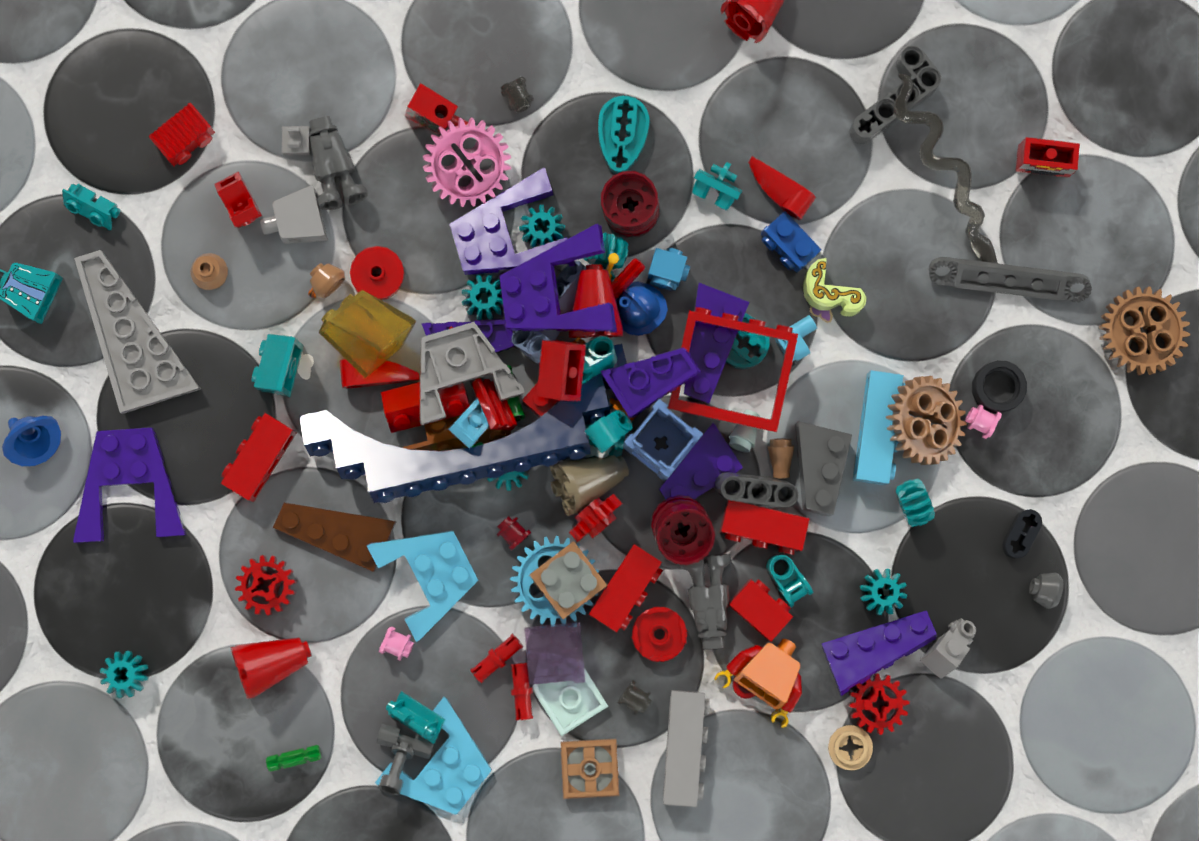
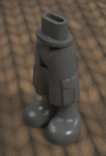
[309,116,368,210]
[680,554,731,650]

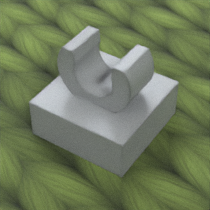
[282,126,311,156]

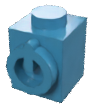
[648,248,690,290]

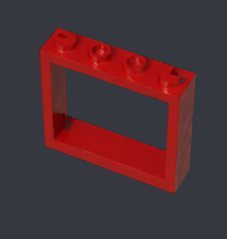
[668,307,798,432]

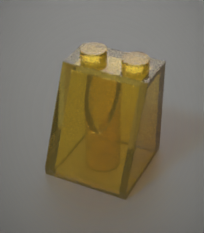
[318,290,417,378]

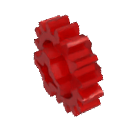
[569,494,623,542]
[235,555,297,615]
[847,673,910,735]

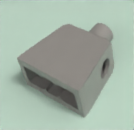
[260,185,328,244]

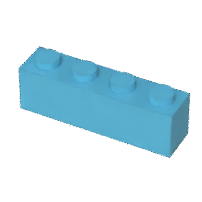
[852,370,905,485]

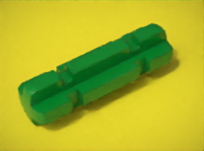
[266,745,321,772]

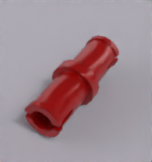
[470,633,524,683]
[511,663,533,720]

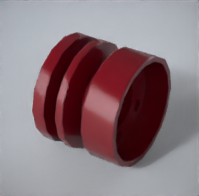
[601,171,660,238]
[651,495,715,565]

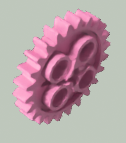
[423,118,511,207]

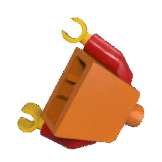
[714,639,802,728]

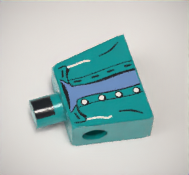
[0,262,63,325]

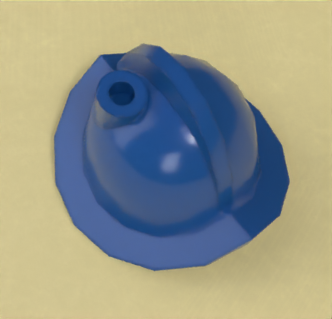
[616,282,668,336]
[2,416,61,467]

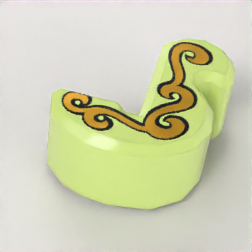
[803,258,866,316]

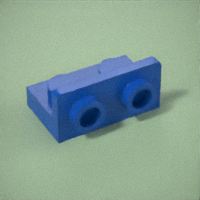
[760,211,822,273]

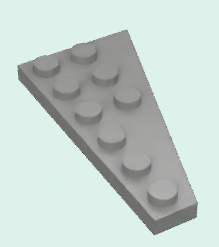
[74,250,201,414]

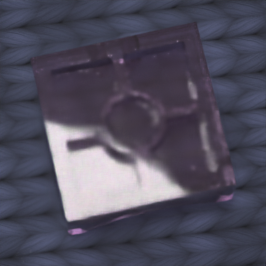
[524,622,585,685]

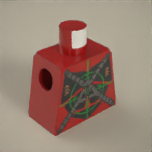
[405,83,468,135]

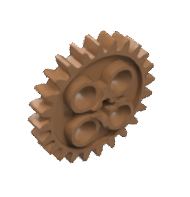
[1099,287,1190,375]
[886,376,966,465]

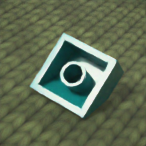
[252,334,304,398]

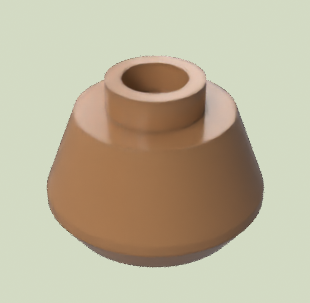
[191,253,228,290]
[310,263,345,298]

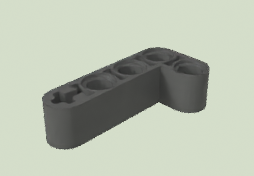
[849,45,941,144]

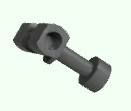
[377,723,435,795]

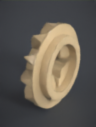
[828,725,873,770]

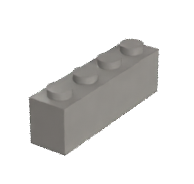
[662,690,710,807]

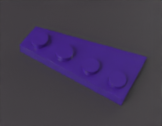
[684,283,749,404]
[822,610,937,696]

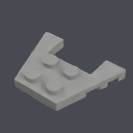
[420,322,525,425]

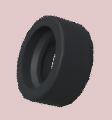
[972,360,1027,413]

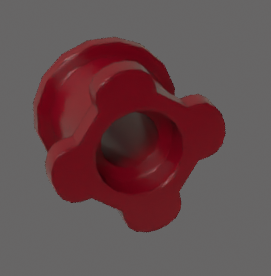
[497,516,532,551]

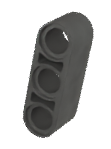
[715,472,798,507]

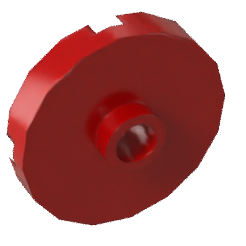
[350,246,405,301]
[632,607,687,662]

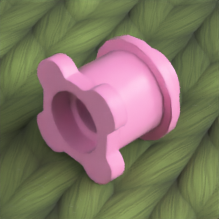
[965,405,1002,439]
[379,627,414,661]

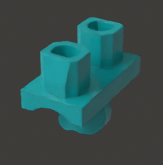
[692,162,743,210]

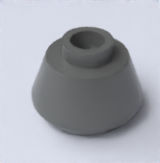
[1029,572,1064,609]

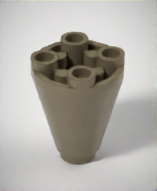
[550,455,629,516]

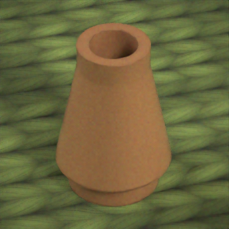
[767,438,794,478]

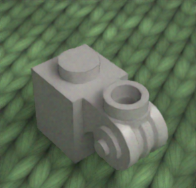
[920,618,976,679]

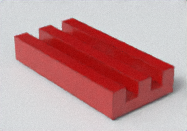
[472,378,517,430]

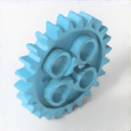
[510,536,599,626]

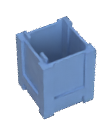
[623,399,703,482]

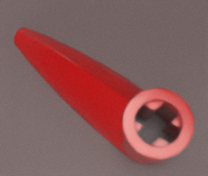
[748,156,816,220]
[339,358,420,389]

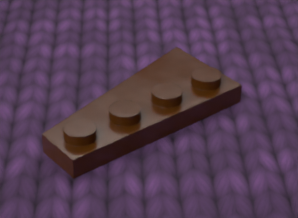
[273,502,396,572]

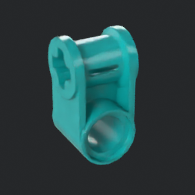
[582,336,617,384]
[584,410,632,454]
[766,555,814,608]

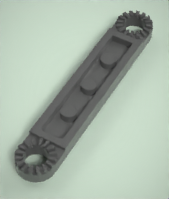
[929,257,1092,302]

